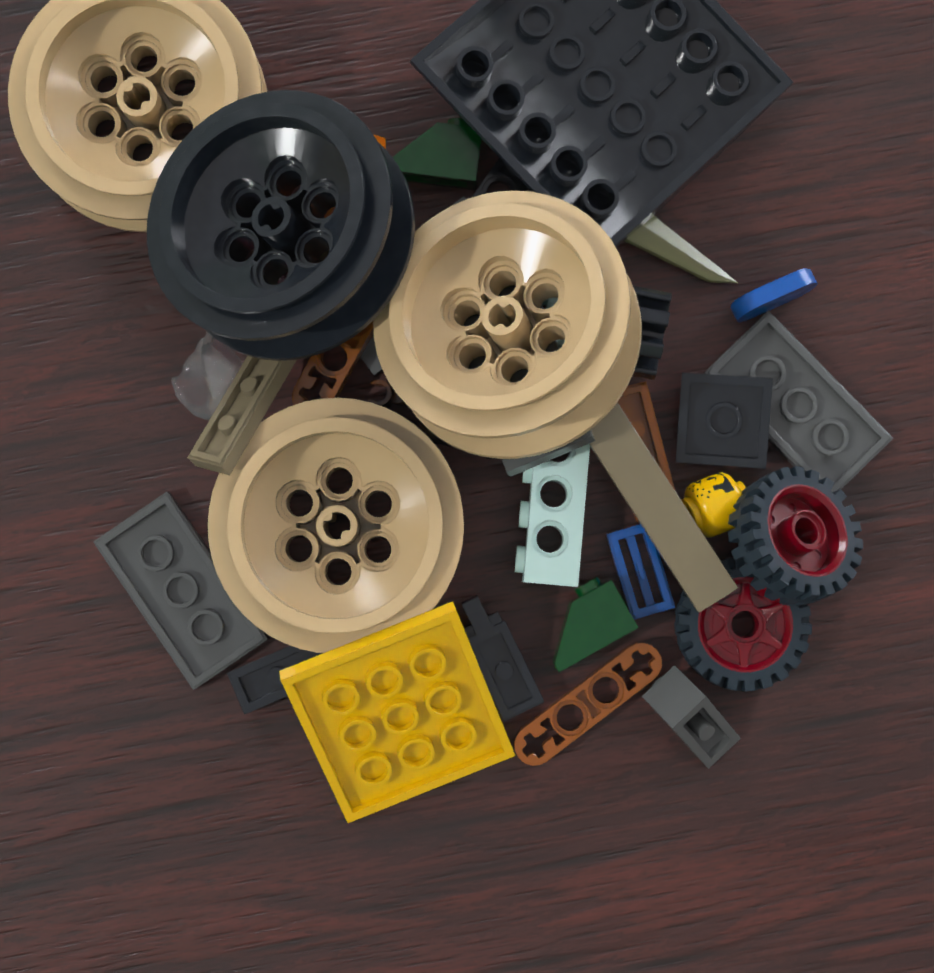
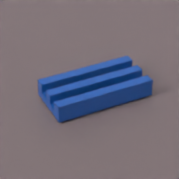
[605,524,675,620]

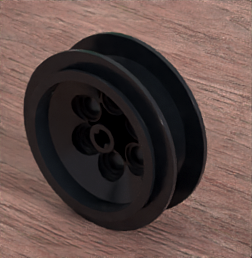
[147,90,415,361]

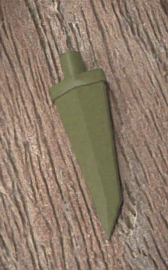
[624,216,738,283]

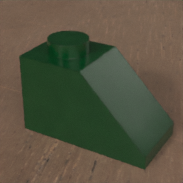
[393,118,482,190]
[552,576,638,672]

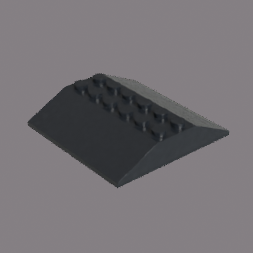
[410,0,794,247]

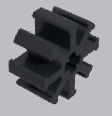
[632,286,672,380]

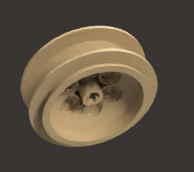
[8,0,267,232]
[373,191,642,459]
[208,398,464,653]

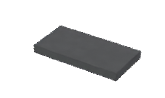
[704,310,893,492]
[93,491,269,690]

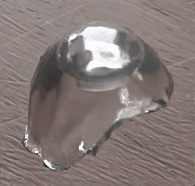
[171,331,243,420]

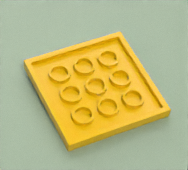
[279,601,515,823]

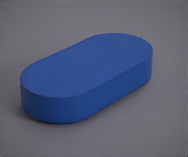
[730,268,818,322]

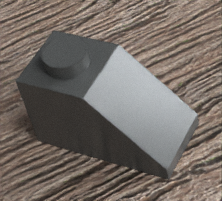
[642,665,741,769]

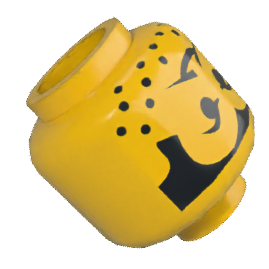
[681,472,746,538]

